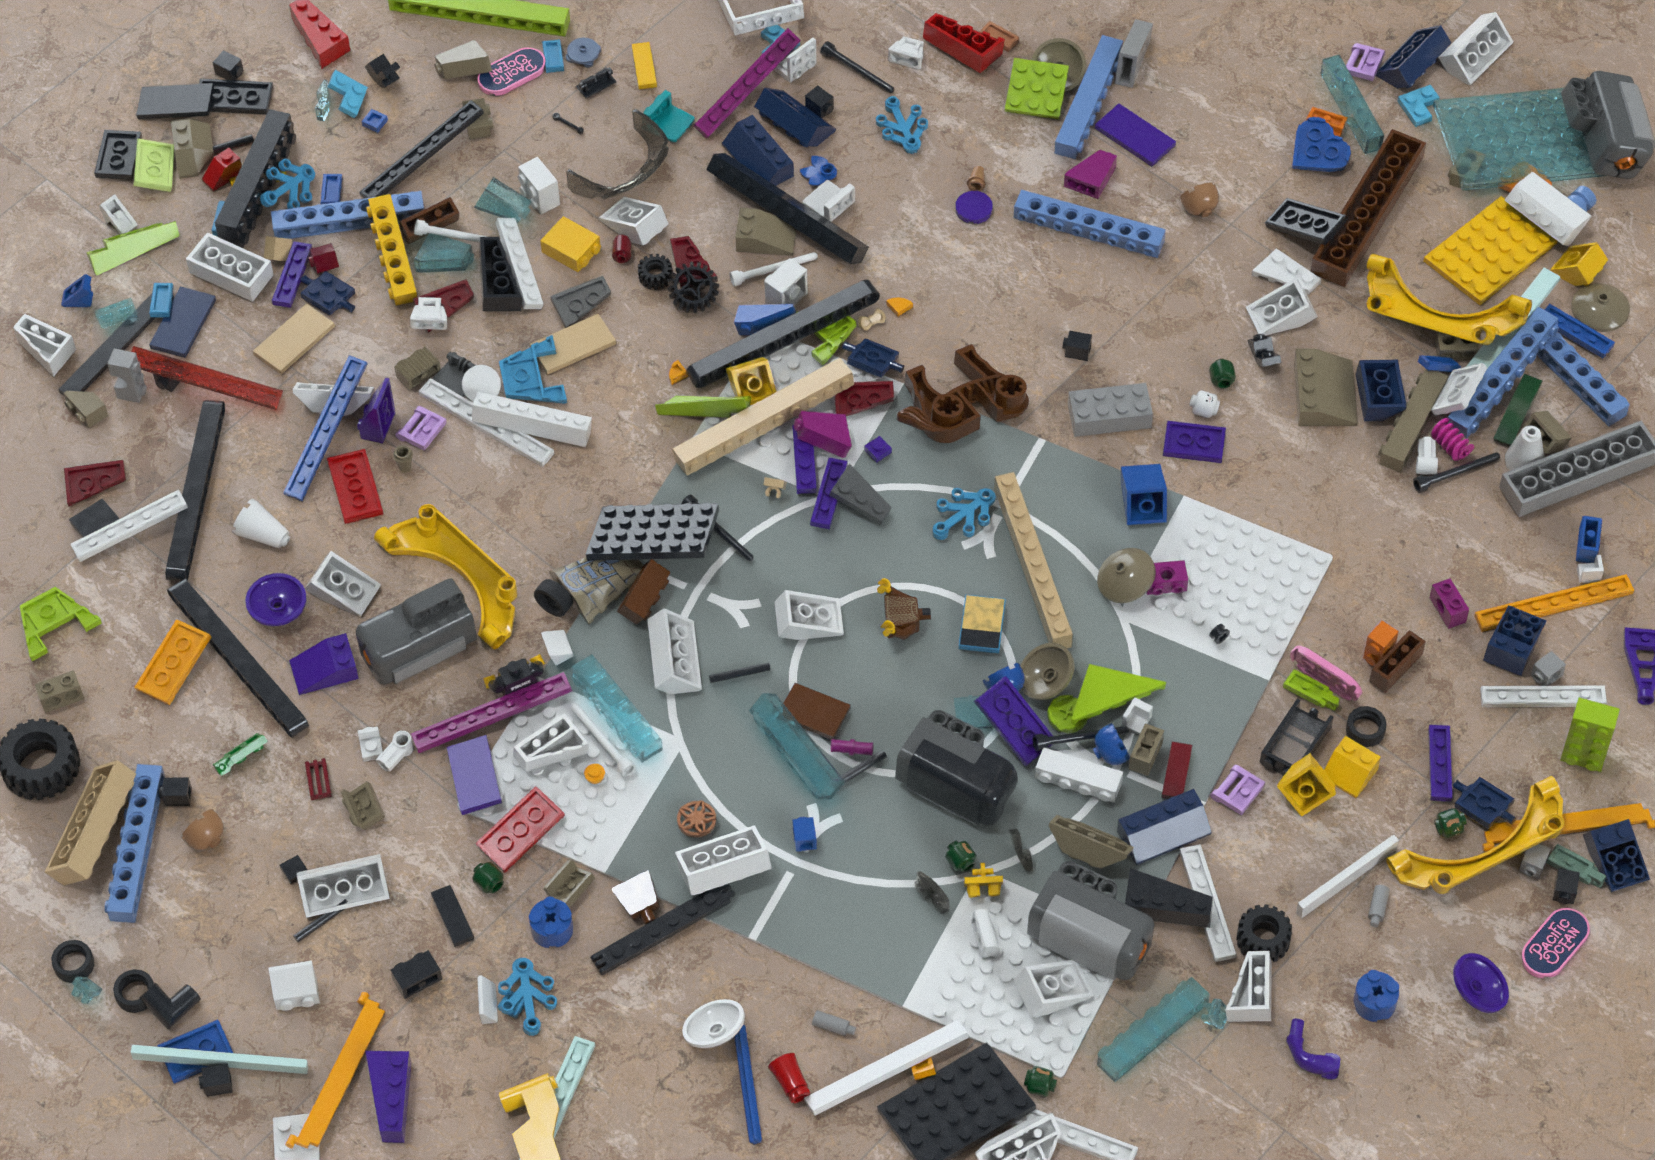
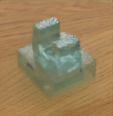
[71,977,102,1004]
[1201,999,1227,1029]

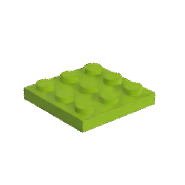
[1005,58,1069,120]

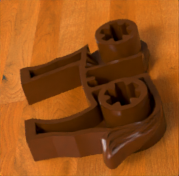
[896,344,1029,443]

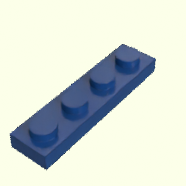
[1544,303,1615,359]

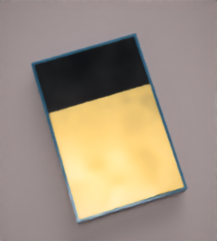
[958,594,1006,653]

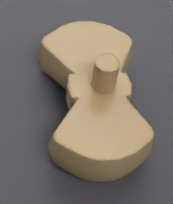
[858,308,886,331]

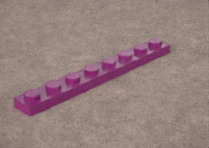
[693,28,801,139]
[411,672,572,753]

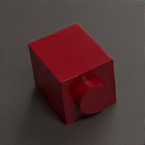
[308,243,339,273]

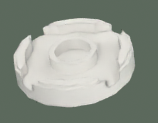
[462,365,501,402]

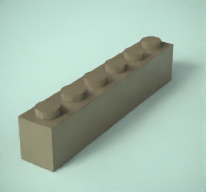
[1378,369,1448,473]

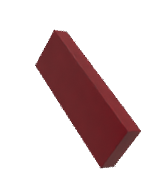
[1161,741,1193,799]

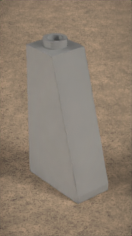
[1115,19,1153,88]

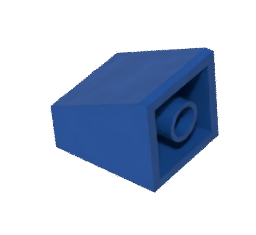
[1121,464,1167,525]

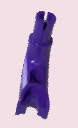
[1286,1018,1341,1080]

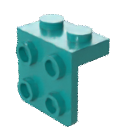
[643,90,695,142]

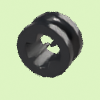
[1209,624,1230,644]

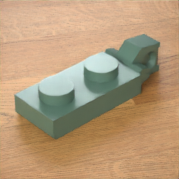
[1546,844,1606,888]

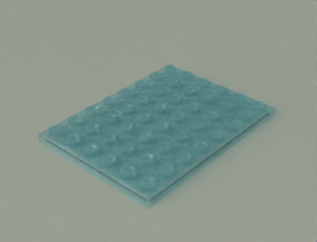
[1433,88,1606,191]

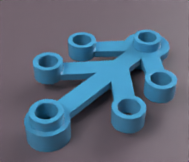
[876,96,928,154]
[260,159,315,209]
[933,488,996,540]
[498,958,557,1036]

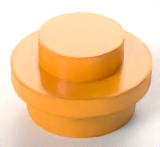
[584,764,605,784]

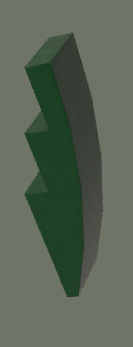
[1493,374,1543,446]

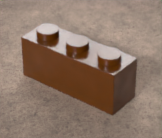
[400,197,460,244]
[617,559,671,625]
[1369,630,1426,693]

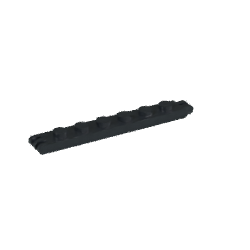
[590,883,735,975]

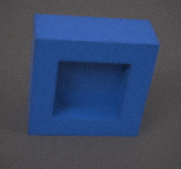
[362,109,388,133]

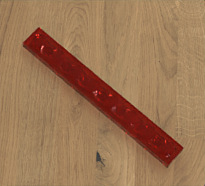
[131,346,283,410]

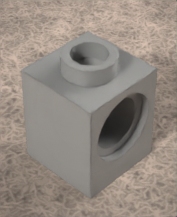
[1531,651,1566,686]
[1519,844,1551,879]

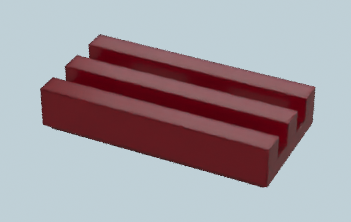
[305,758,332,801]

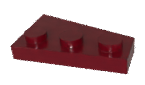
[670,236,718,288]
[413,279,474,333]
[835,381,894,416]
[64,460,126,507]

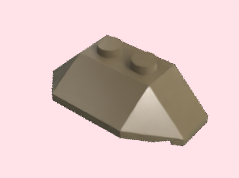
[171,117,214,179]
[1049,815,1134,868]

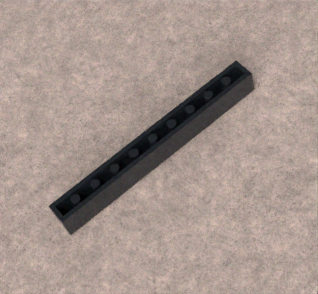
[706,153,869,264]

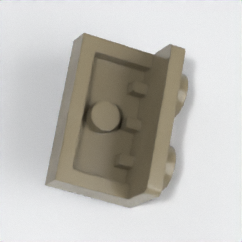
[341,781,385,830]
[544,859,595,908]

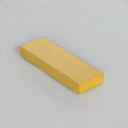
[631,42,657,90]

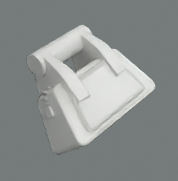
[888,36,924,70]
[410,297,447,330]

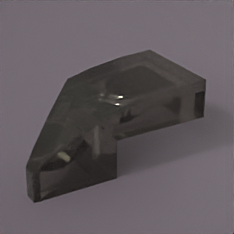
[1009,829,1033,871]

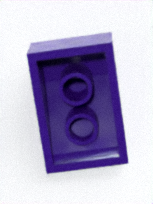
[357,378,396,444]
[289,633,359,695]

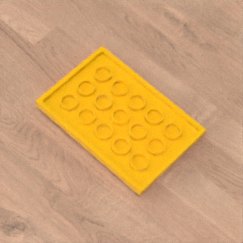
[1423,196,1558,305]

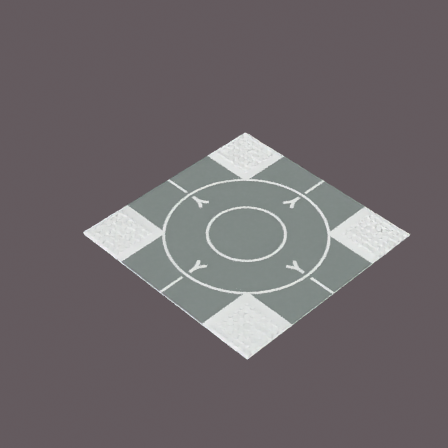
[457,341,1333,1079]

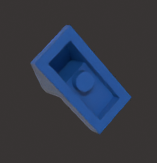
[61,274,93,307]

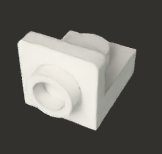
[358,727,383,762]

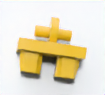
[964,863,1003,898]

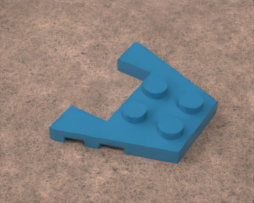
[499,335,567,404]

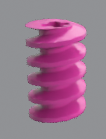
[1431,418,1474,461]

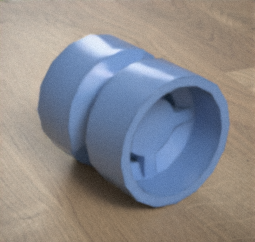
[1567,186,1597,212]

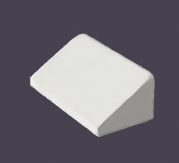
[541,630,574,666]
[477,975,498,1024]

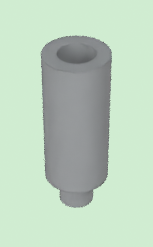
[1368,885,1390,927]
[812,1010,856,1036]

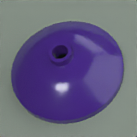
[245,573,307,626]
[1453,953,1509,1013]

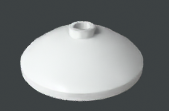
[682,999,745,1048]

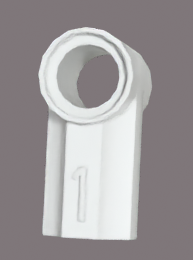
[1416,437,1438,475]
[376,731,414,772]

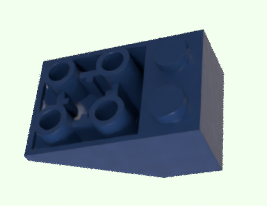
[1483,605,1547,676]
[1583,819,1651,892]

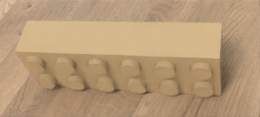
[45,760,136,885]

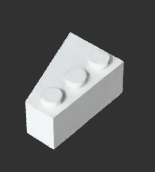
[13,314,76,377]
[513,713,589,772]
[1225,951,1272,1022]

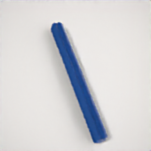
[734,1025,762,1144]

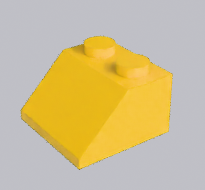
[1550,242,1608,286]
[726,357,777,405]
[1324,736,1381,798]
[1277,753,1336,817]

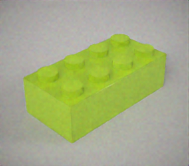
[1560,697,1620,772]

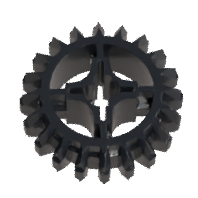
[667,262,719,313]

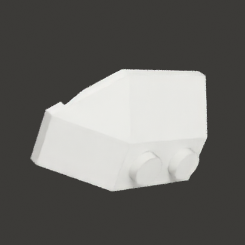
[293,382,374,416]
[975,1113,1062,1160]

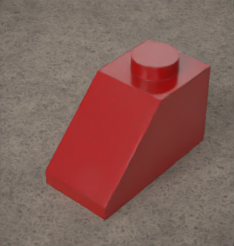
[202,148,242,192]

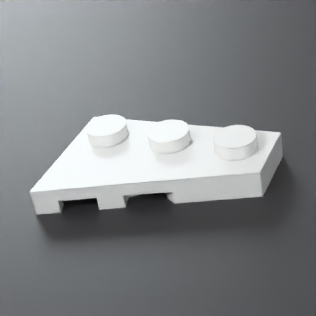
[1252,248,1321,295]

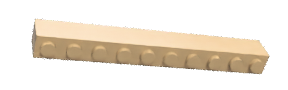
[672,358,854,476]
[994,472,1073,648]

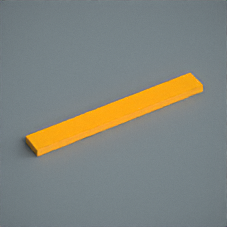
[1474,574,1634,632]

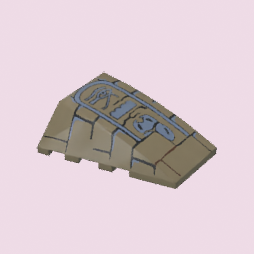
[549,557,643,624]

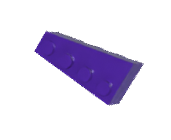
[365,1051,412,1143]

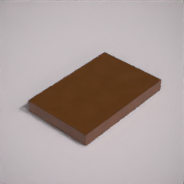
[777,683,851,740]

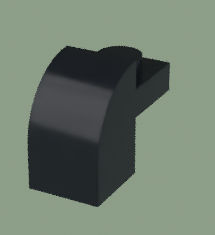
[365,53,400,88]

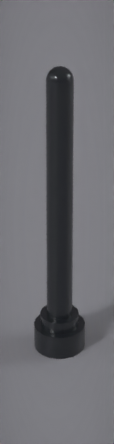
[820,41,894,93]
[1413,452,1500,493]
[681,494,754,561]
[1032,726,1129,751]

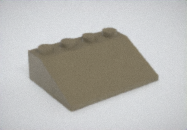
[1294,349,1358,426]

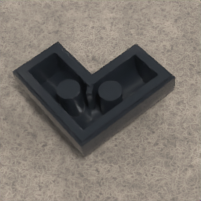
[139,983,201,1030]

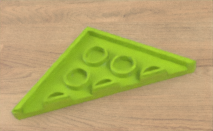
[1071,664,1166,725]

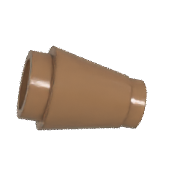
[967,166,986,192]

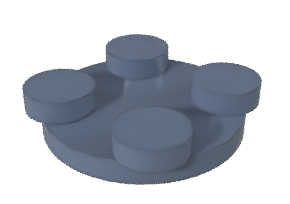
[566,38,601,68]

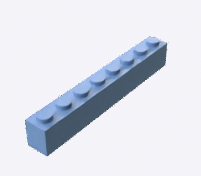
[1054,35,1123,160]

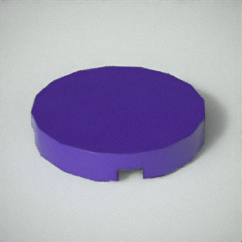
[955,191,993,224]

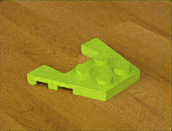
[797,311,856,366]
[19,587,102,661]

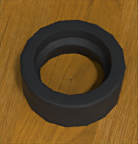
[534,579,573,617]
[1346,706,1387,747]
[51,940,94,983]
[113,969,154,1013]

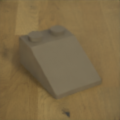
[736,208,796,256]

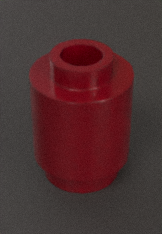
[612,234,631,263]

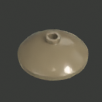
[1032,38,1086,92]
[1571,283,1630,332]
[1097,548,1156,603]
[1020,643,1075,700]

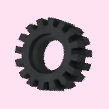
[638,254,672,290]

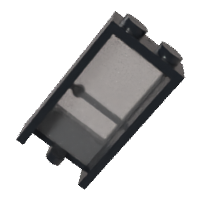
[1260,698,1334,776]

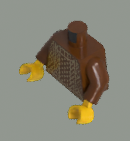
[877,578,931,640]

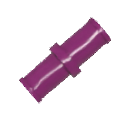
[831,739,874,756]

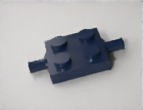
[300,271,355,315]
[842,338,905,378]
[1453,777,1516,829]

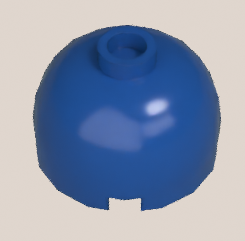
[983,663,1025,691]
[1093,723,1130,765]

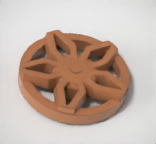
[677,800,716,838]

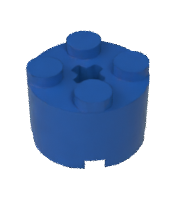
[529,897,573,948]
[1353,970,1399,1022]

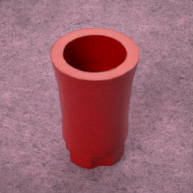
[768,1053,810,1104]

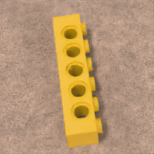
[366,194,417,306]

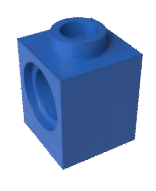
[792,817,817,852]

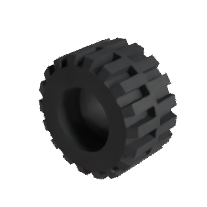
[1236,904,1292,963]

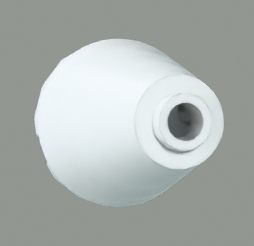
[1505,426,1545,471]
[232,499,290,548]

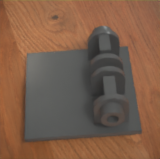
[432,352,476,397]

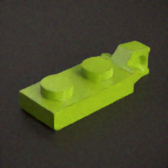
[1283,669,1340,711]

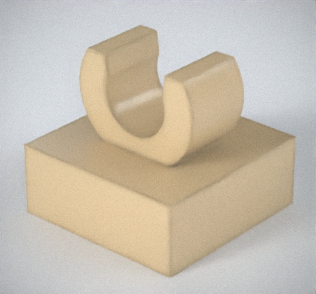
[763,477,787,498]

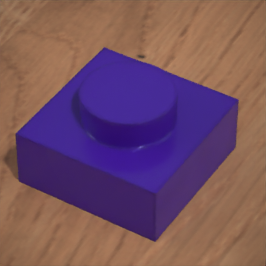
[864,436,892,463]

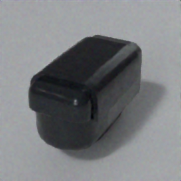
[895,710,1018,826]

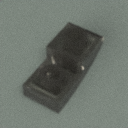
[914,871,950,914]

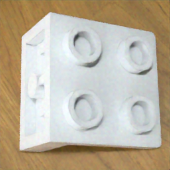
[775,38,817,83]
[803,180,855,222]

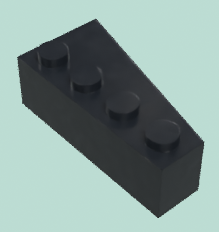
[479,237,522,311]
[1125,868,1213,928]

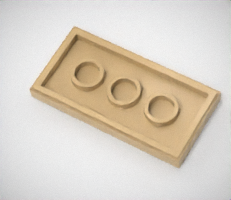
[253,304,335,374]
[530,314,616,375]

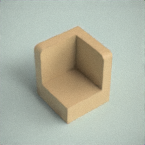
[264,236,292,261]

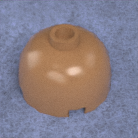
[1180,182,1219,217]
[182,809,224,850]

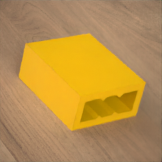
[540,216,601,272]

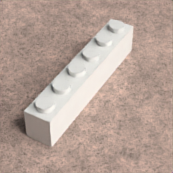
[472,392,592,447]

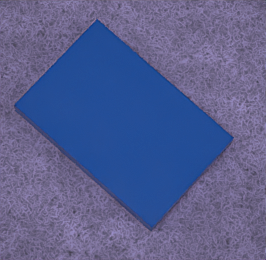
[157,1020,233,1084]

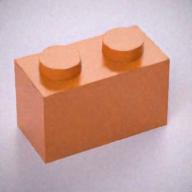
[1363,621,1399,666]

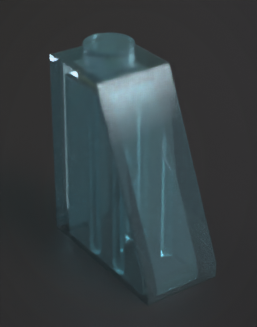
[474,177,532,223]
[414,233,474,273]

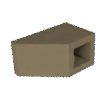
[64,391,108,428]

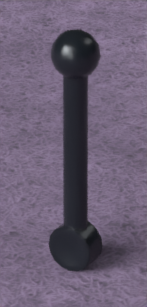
[553,113,584,134]

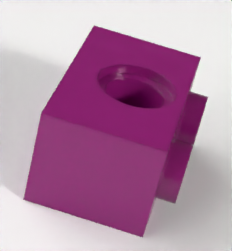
[1147,560,1188,595]
[1429,578,1469,629]

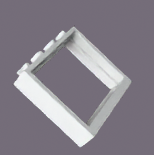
[718,0,804,35]

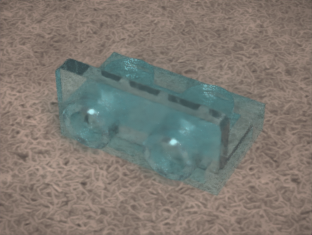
[93,298,137,328]

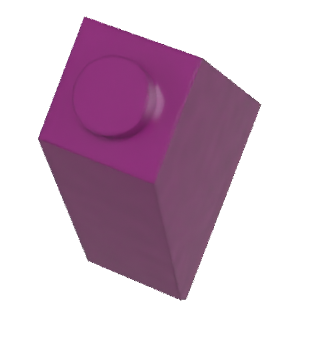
[1064,150,1117,199]
[794,411,852,458]

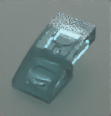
[315,79,331,122]

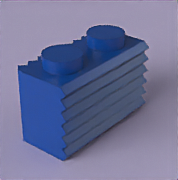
[1576,516,1603,563]

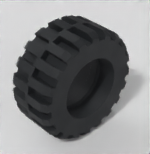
[0,718,80,800]

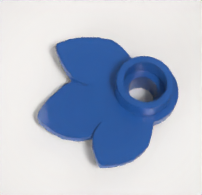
[800,156,837,186]

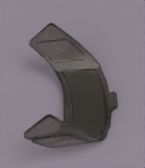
[566,109,669,199]

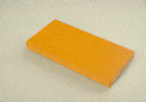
[134,619,211,706]

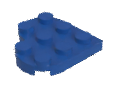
[1292,117,1351,172]

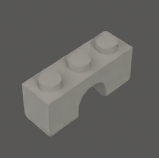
[107,348,147,403]

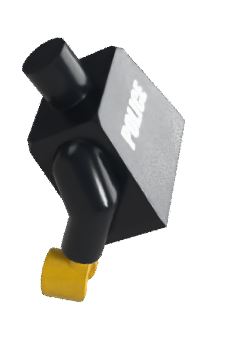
[483,654,545,696]

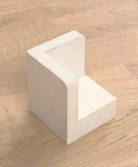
[1577,555,1604,585]
[1122,698,1153,735]

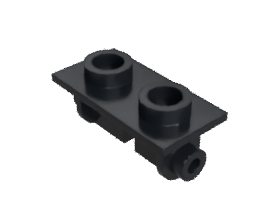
[576,67,617,98]

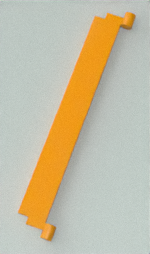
[1482,803,1655,852]
[285,992,385,1149]

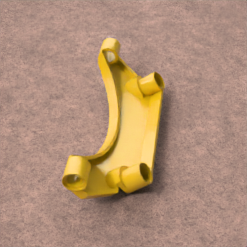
[1367,254,1532,345]
[374,504,518,650]
[1386,776,1564,894]

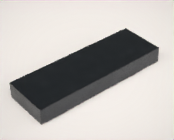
[431,885,474,947]

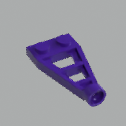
[1624,627,1655,705]

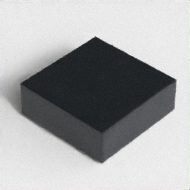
[279,855,308,884]

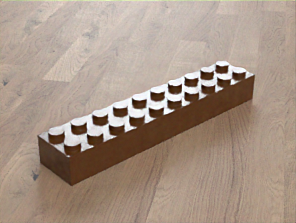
[1310,129,1426,287]

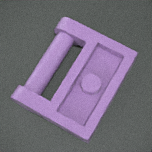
[1341,43,1385,81]
[395,406,447,451]
[1210,765,1265,815]

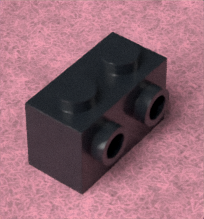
[390,950,442,999]

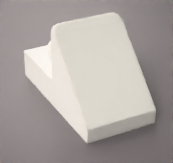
[99,194,138,234]

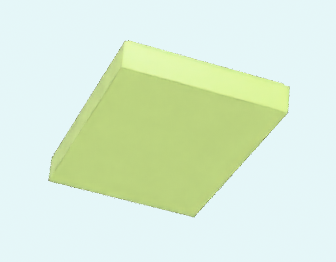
[133,139,174,192]

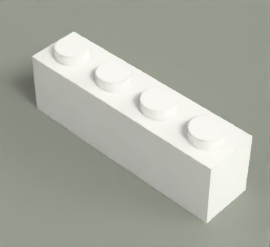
[1035,748,1123,803]

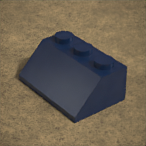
[1355,359,1407,421]

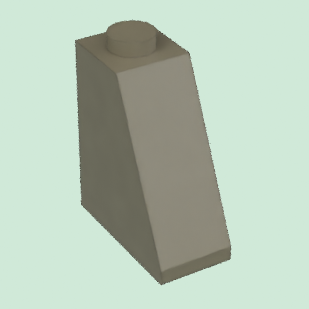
[434,40,492,79]

